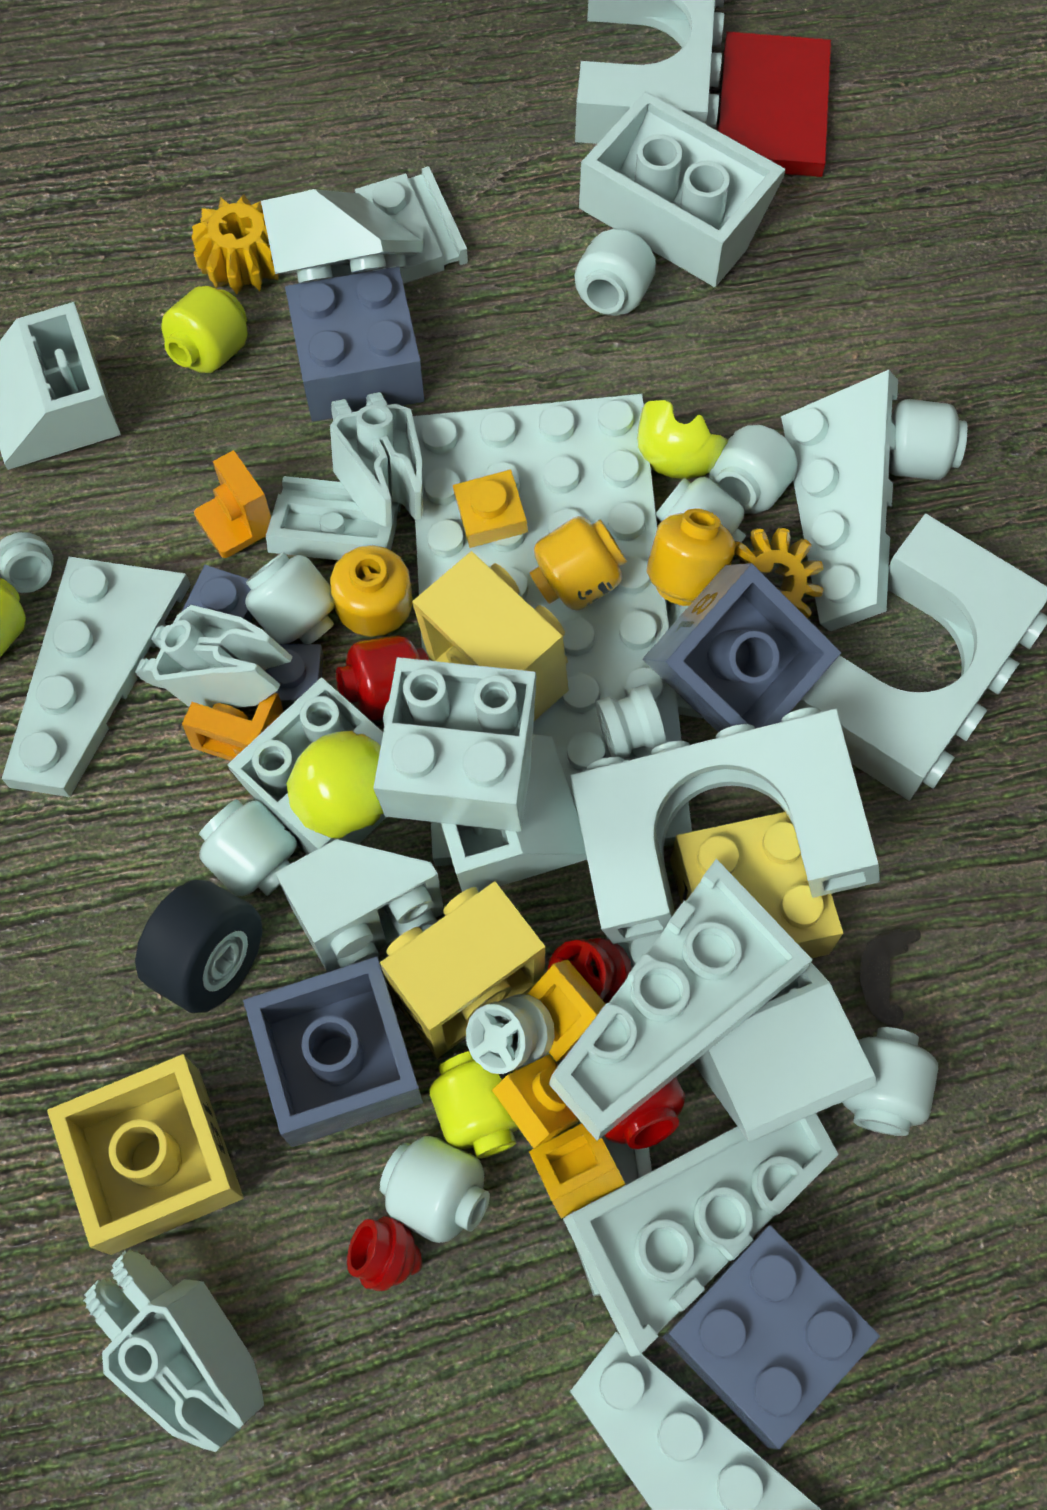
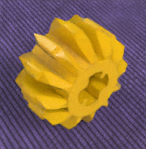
[192,194,279,294]
[731,528,823,618]

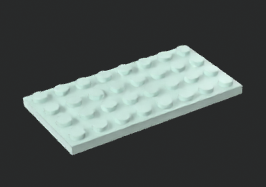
[413,394,692,866]

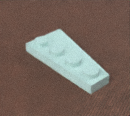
[781,370,898,631]
[2,557,191,797]
[549,858,812,1141]
[563,1113,839,1357]
[570,1332,821,1510]

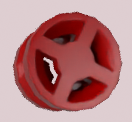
[547,938,632,1004]

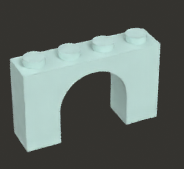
[575,0,724,144]
[791,513,1047,801]
[570,708,880,944]

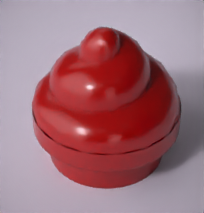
[347,1216,423,1292]

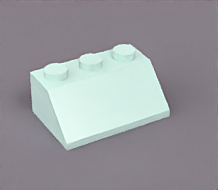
[579,91,785,287]

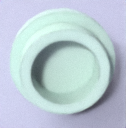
[0,532,53,593]

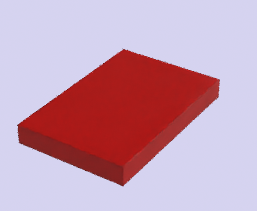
[718,31,831,177]

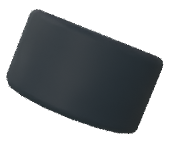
[135,879,263,1013]

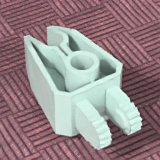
[330,392,423,527]
[135,605,293,708]
[83,1249,264,1452]

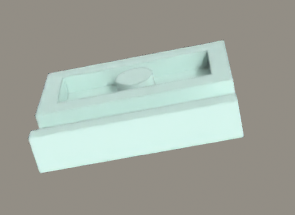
[355,166,468,283]
[266,476,401,560]

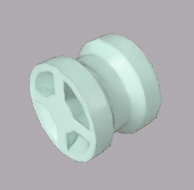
[595,684,666,759]
[466,994,555,1074]

